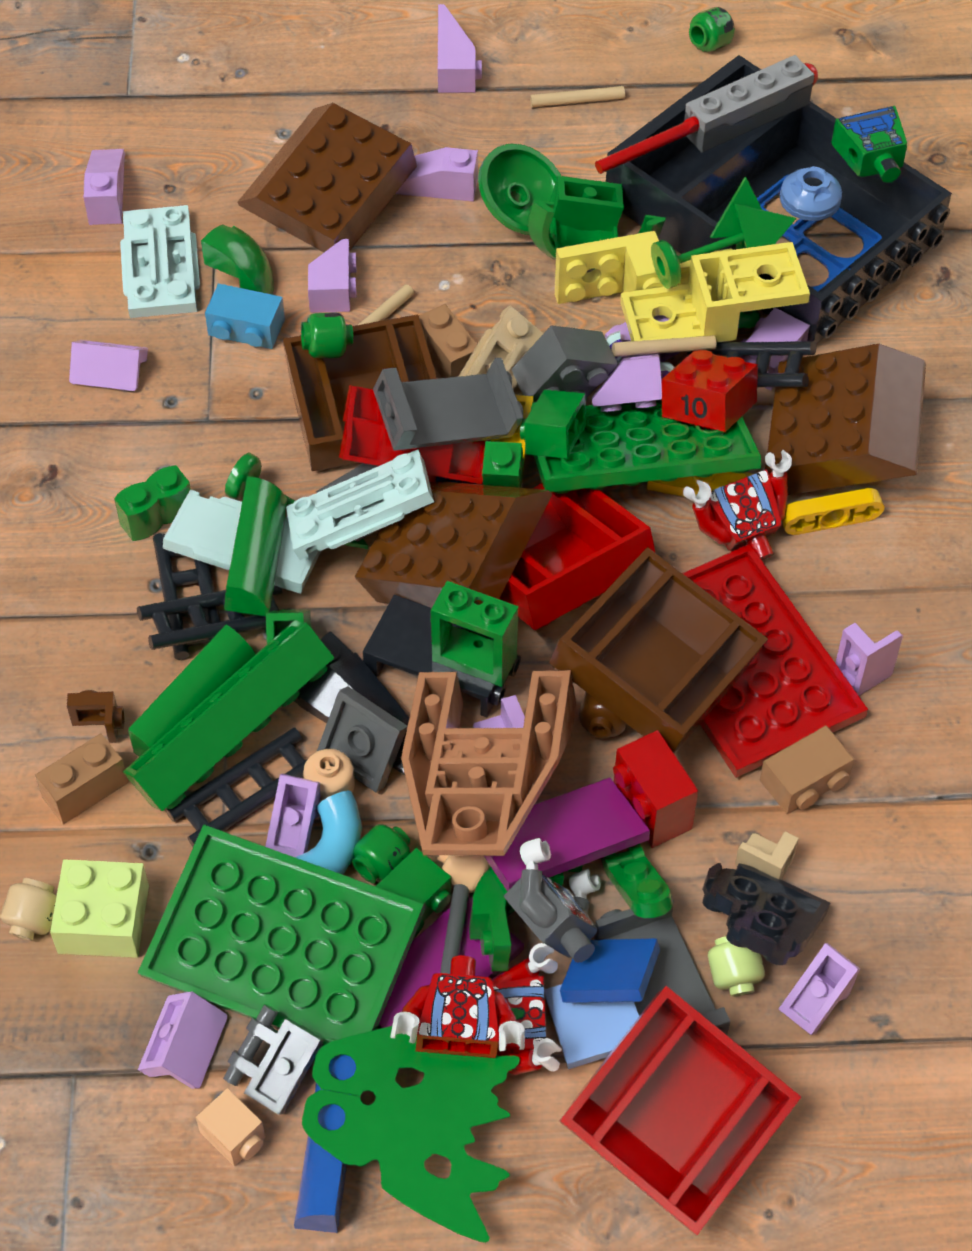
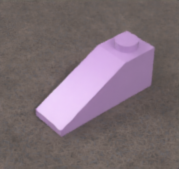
[438,4,482,93]
[396,147,478,201]
[83,149,125,225]

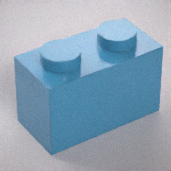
[205,283,285,349]

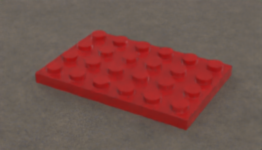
[682,544,868,778]

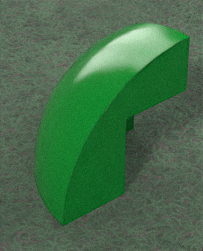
[201,225,274,295]

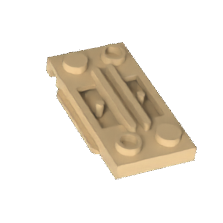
[458,306,544,441]

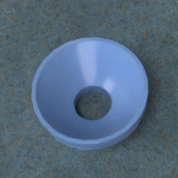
[780,166,842,221]

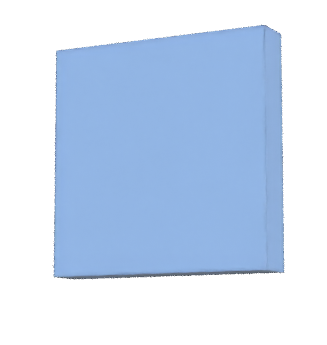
[544,984,639,1069]

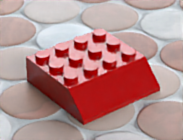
[499,483,655,631]
[559,986,801,1236]

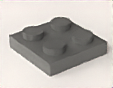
[317,686,408,793]

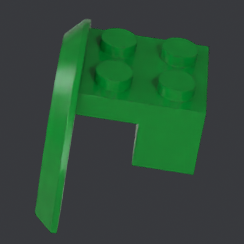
[528,176,665,269]

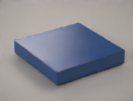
[560,938,660,1003]

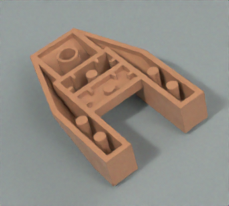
[401,670,576,856]

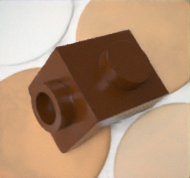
[67,690,125,743]

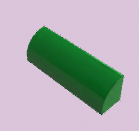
[224,476,288,616]
[128,624,256,757]

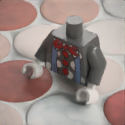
[504,838,601,963]

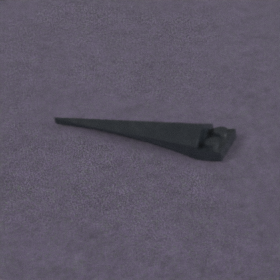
[294,631,410,775]

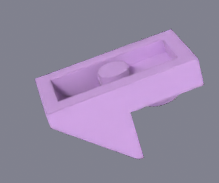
[265,774,320,857]
[779,943,860,1035]

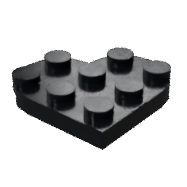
[702,863,831,965]

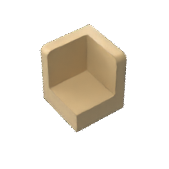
[735,831,799,880]

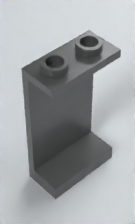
[373,358,523,451]
[594,896,730,1035]

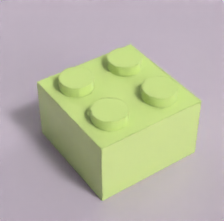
[50,859,149,958]

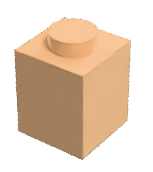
[196,1088,266,1167]

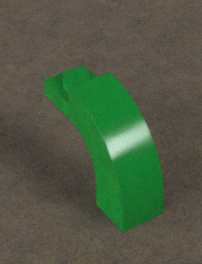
[469,867,564,972]

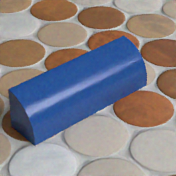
[294,1055,356,1233]

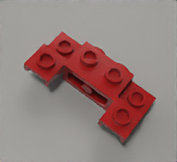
[339,385,486,484]

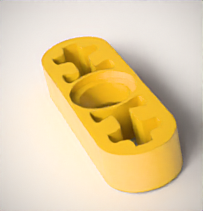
[782,488,885,535]

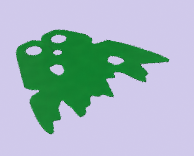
[302,1008,524,1243]

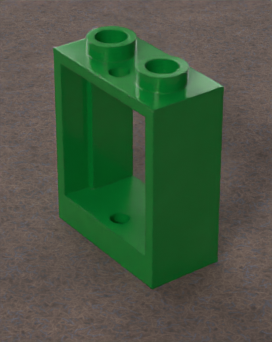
[431,581,518,687]

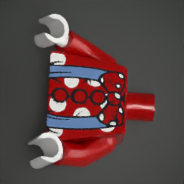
[683,450,792,560]
[492,943,562,1076]
[390,955,525,1058]

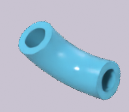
[295,790,363,875]

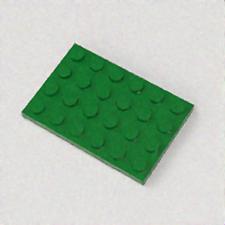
[534,399,761,494]
[137,825,426,1046]

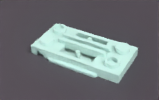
[120,205,200,318]
[286,449,434,560]
[163,490,321,594]

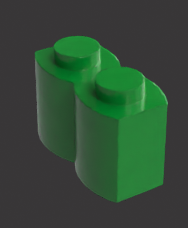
[114,465,191,541]

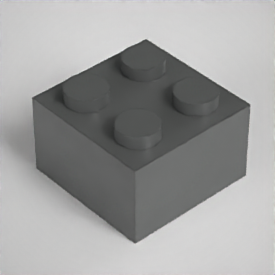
[511,325,618,402]

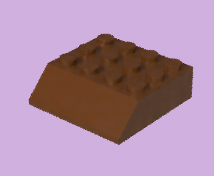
[237,103,417,252]
[283,314,437,471]
[765,343,926,495]
[355,481,552,608]
[549,547,768,753]

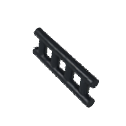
[687,341,817,387]
[153,533,221,660]
[137,585,293,650]
[166,727,308,847]

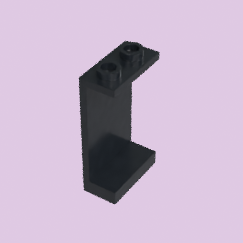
[362,594,521,718]

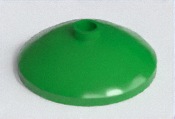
[478,143,561,235]

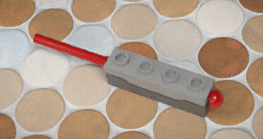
[595,55,818,174]

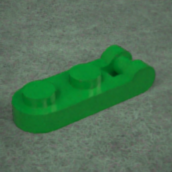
[601,844,673,918]

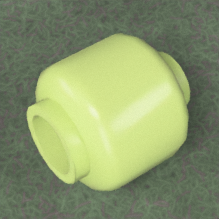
[708,936,765,997]

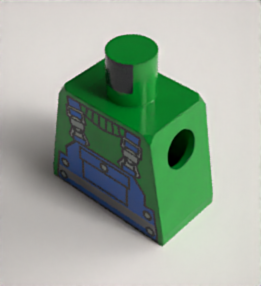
[832,106,907,183]

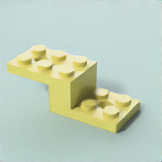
[555,231,732,304]
[620,242,810,342]

